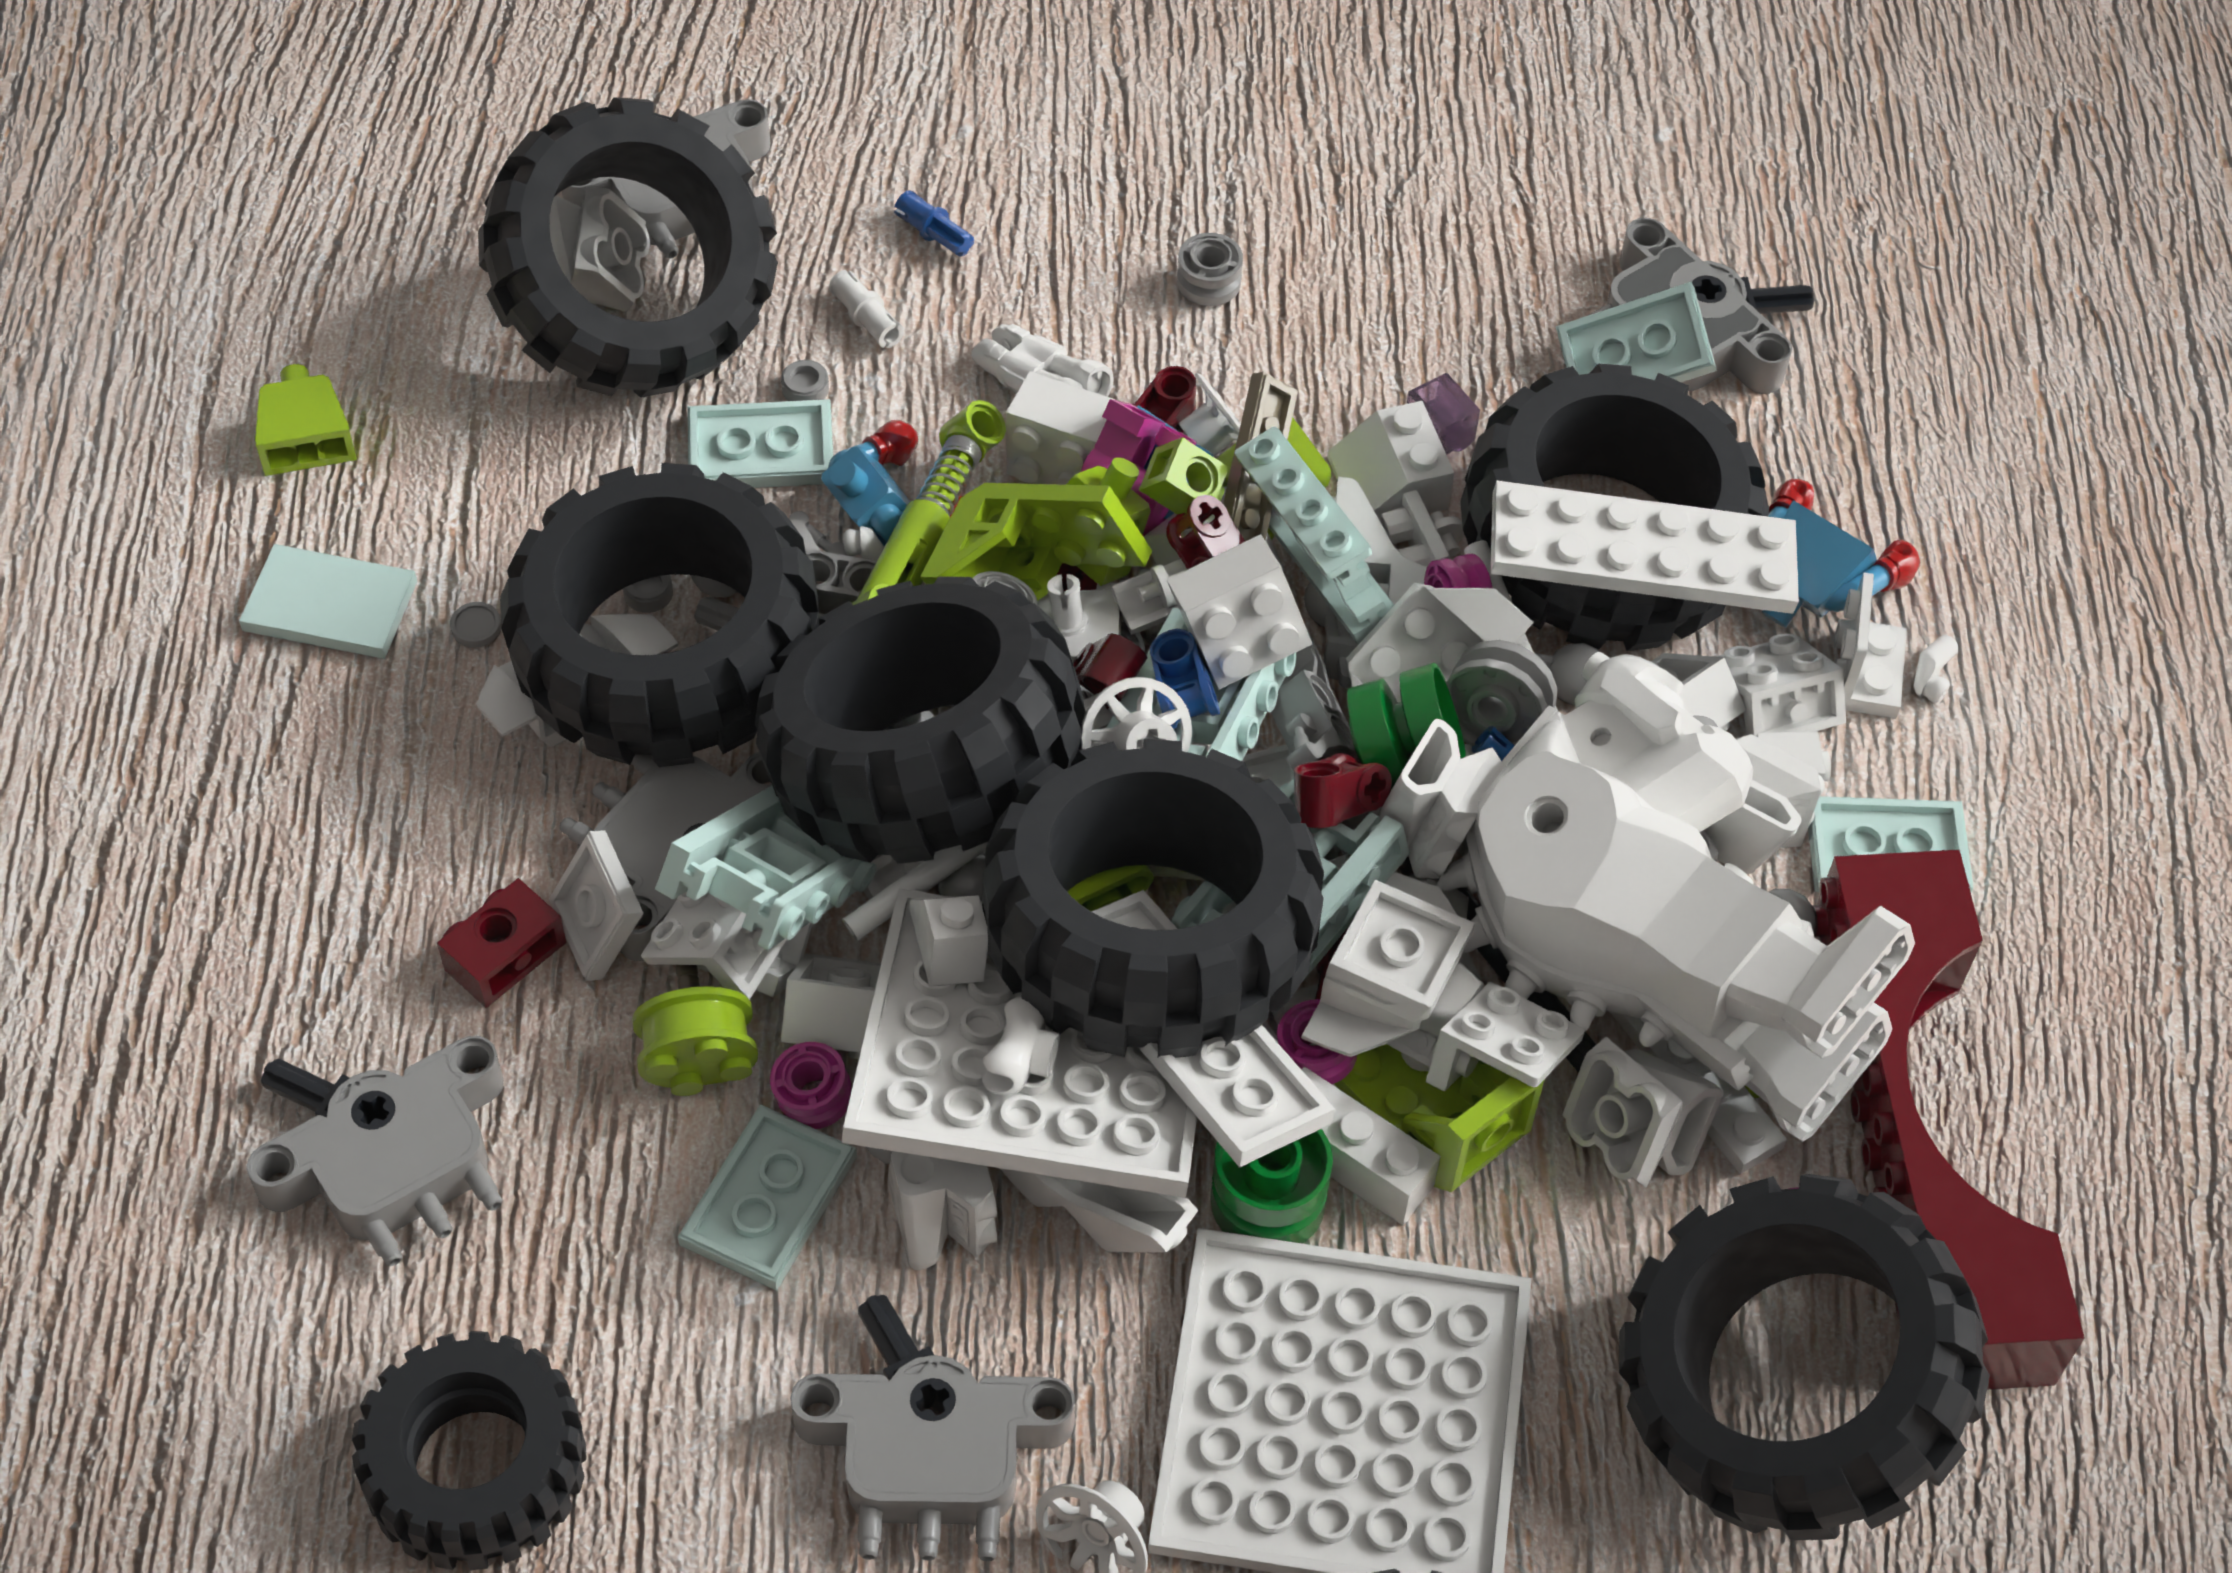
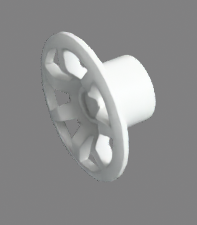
[1179,373,1241,456]
[1081,677,1192,752]
[1036,1480,1148,1573]

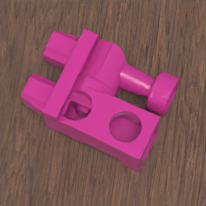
[1081,399,1197,537]

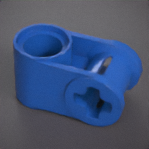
[1150,629,1220,729]

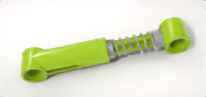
[852,400,1006,605]

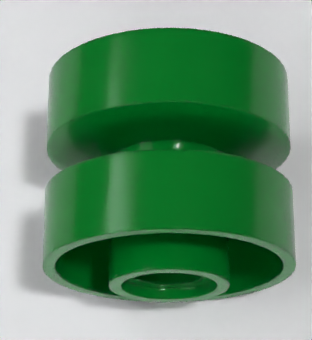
[1347,663,1466,789]
[1210,1129,1333,1244]

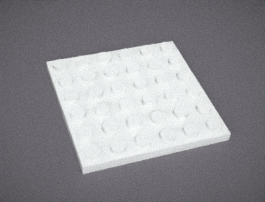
[842,888,1197,1198]
[1148,1228,1532,1573]

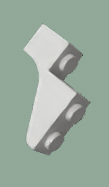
[1332,477,1427,605]
[999,1168,1198,1252]

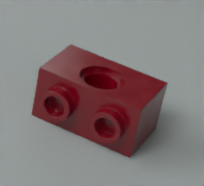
[437,878,567,1008]

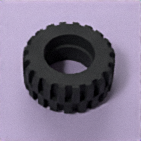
[352,1331,587,1571]

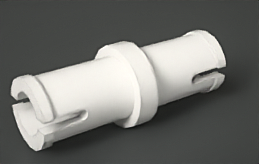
[829,270,904,348]

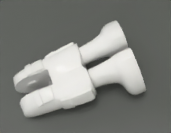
[971,324,1114,397]

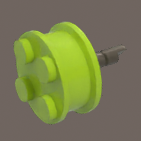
[632,965,758,1096]

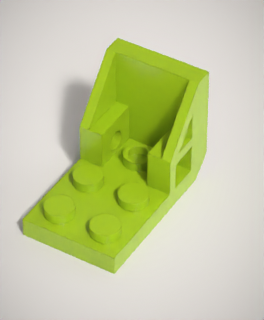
[920,483,1152,601]
[1334,1044,1545,1192]

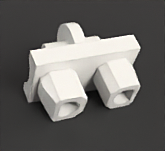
[1379,490,1465,566]
[1112,559,1187,635]

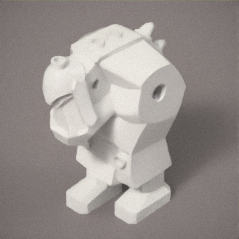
[1437,652,1915,1142]

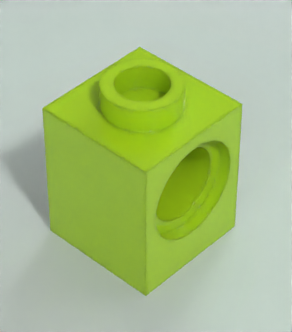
[1139,437,1229,514]

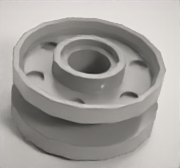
[1446,640,1557,746]

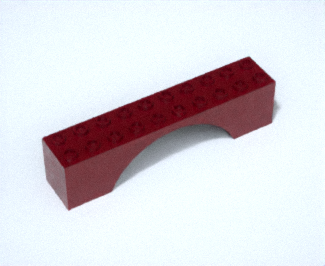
[1812,849,2085,1390]

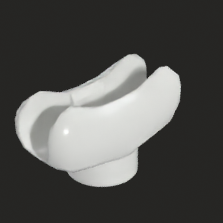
[982,996,1060,1095]

